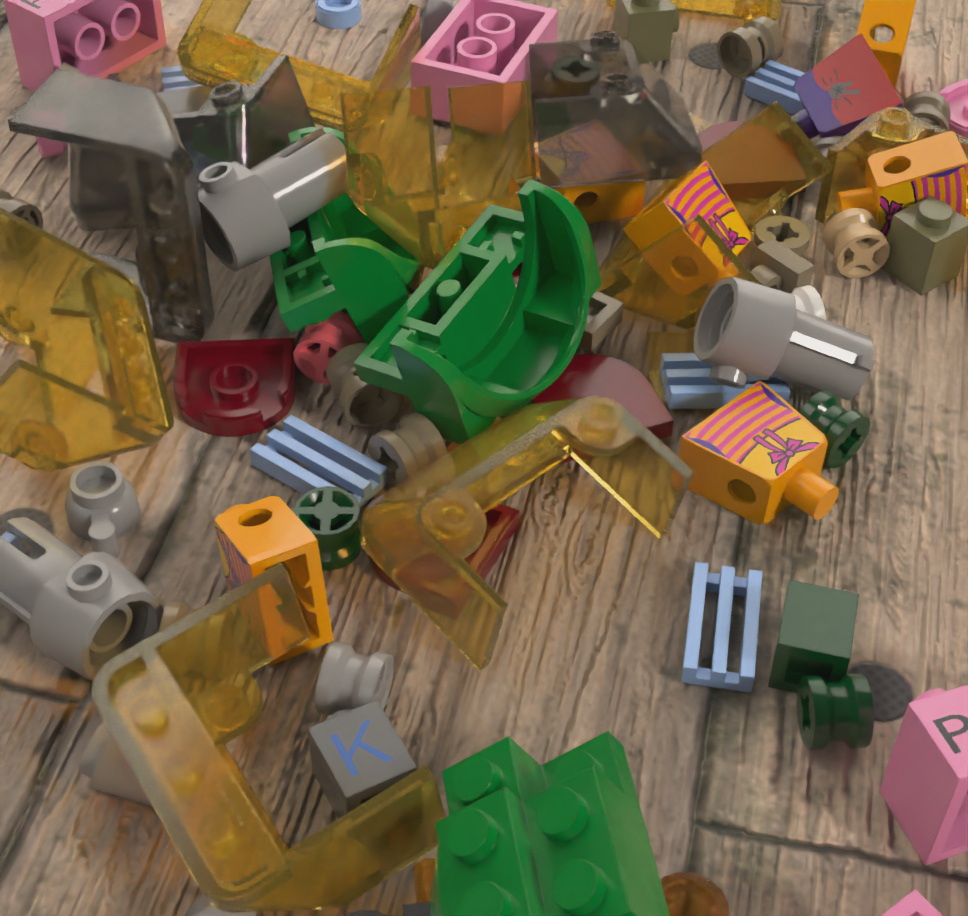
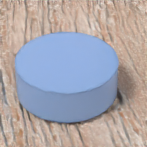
[315,0,362,29]

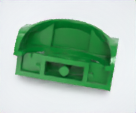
[269,126,428,343]
[353,179,602,449]
[430,731,670,916]

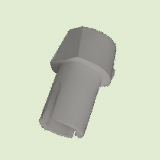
[188,127,358,272]
[694,276,875,400]
[0,517,164,684]

